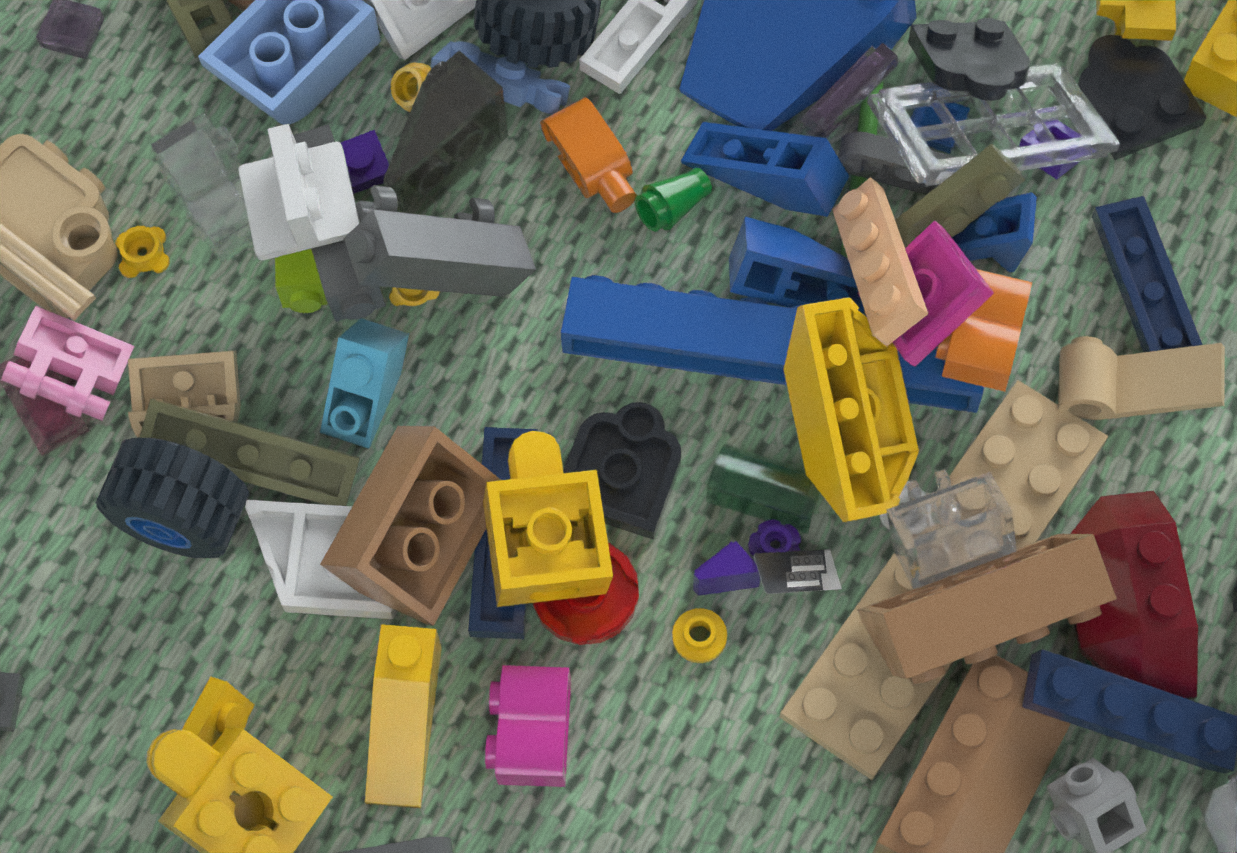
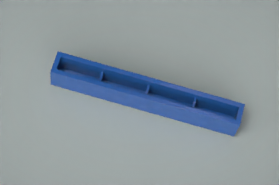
[561,275,984,413]

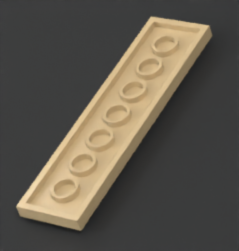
[780,380,1108,780]

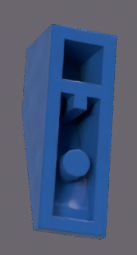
[681,122,849,217]
[728,217,866,314]

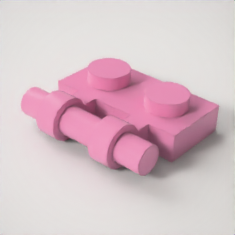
[1,306,134,421]

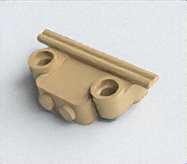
[0,134,117,321]

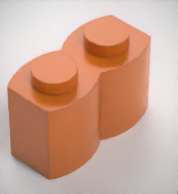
[935,269,1032,392]

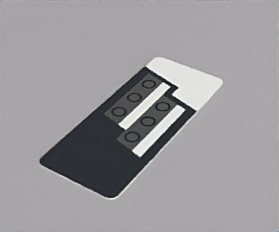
[754,549,842,594]

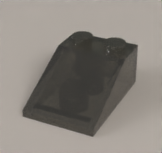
[383,51,508,215]

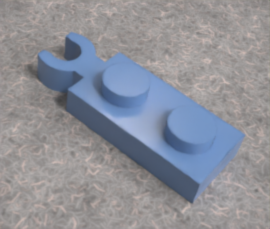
[430,41,570,115]

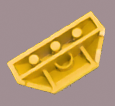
[783,297,919,522]

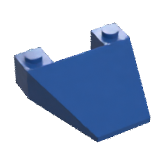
[679,0,917,131]

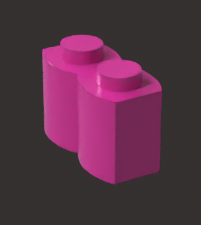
[485,665,571,787]

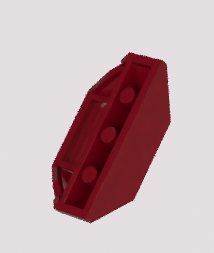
[1070,491,1198,699]

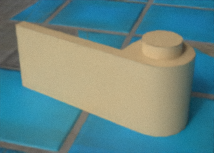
[1058,336,1225,420]

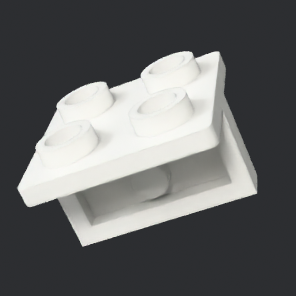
[238,124,360,260]

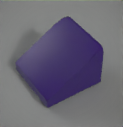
[693,541,761,596]

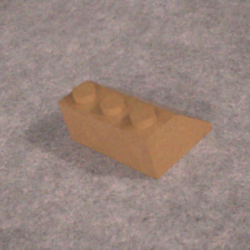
[320,426,501,626]

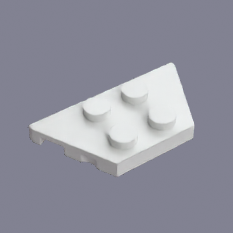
[245,500,398,619]

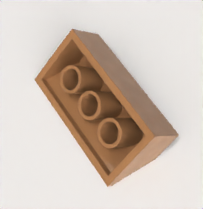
[857,534,1117,684]
[873,655,1071,853]

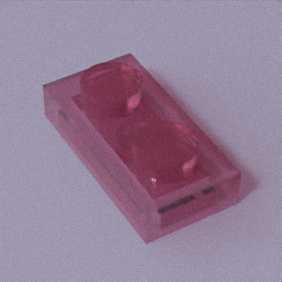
[0,356,89,456]

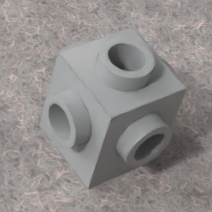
[1047,757,1147,853]

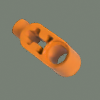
[540,97,637,213]

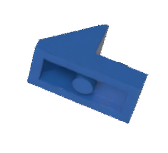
[952,192,1037,272]

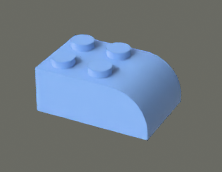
[198,0,381,125]

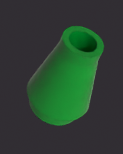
[634,168,712,232]

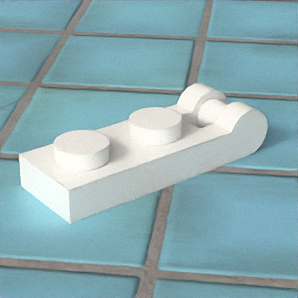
[579,0,698,94]

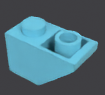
[320,318,409,449]

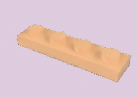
[832,177,928,347]

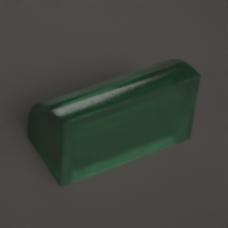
[706,444,821,534]

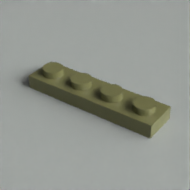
[139,398,361,506]

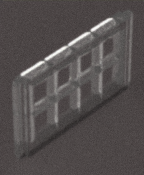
[867,63,1120,186]

